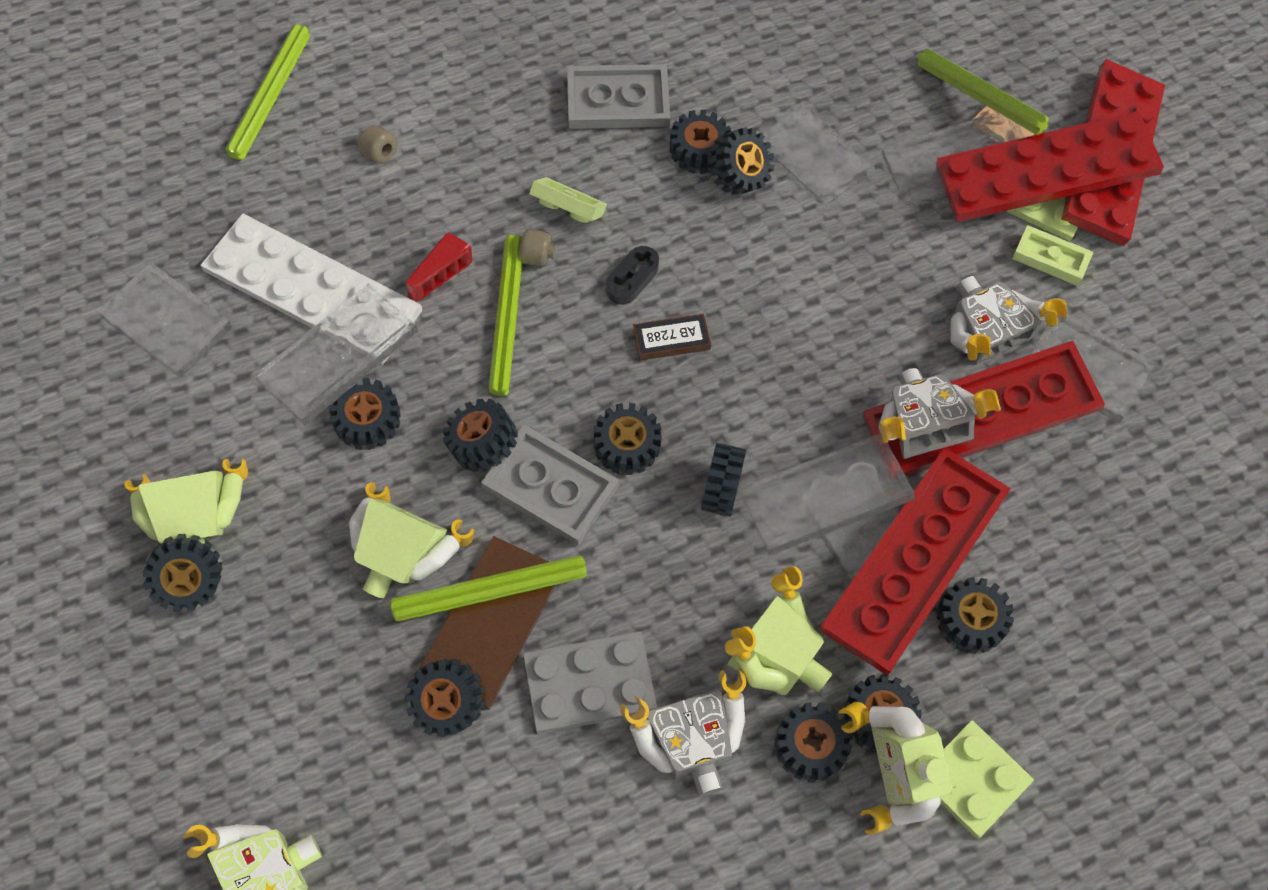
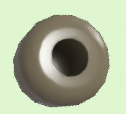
[358,125,397,164]
[519,229,556,267]

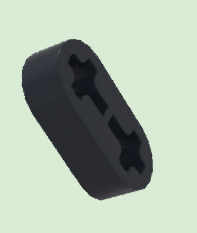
[606,246,659,305]

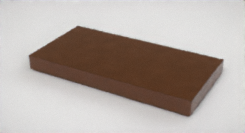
[419,536,557,710]

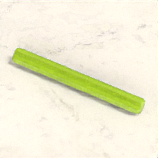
[226,24,310,160]
[917,49,1049,135]
[488,234,522,396]
[390,555,587,621]

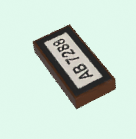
[633,314,711,361]

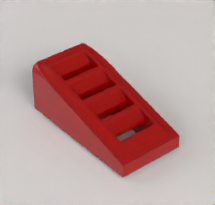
[405,232,473,302]

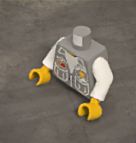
[950,276,1068,365]
[878,368,1001,459]
[619,668,746,797]

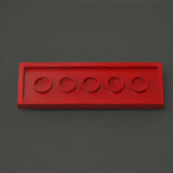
[1061,59,1165,246]
[936,111,1164,223]
[863,340,1105,482]
[819,447,1011,677]

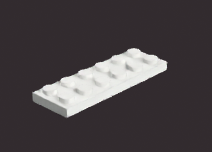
[200,213,422,365]

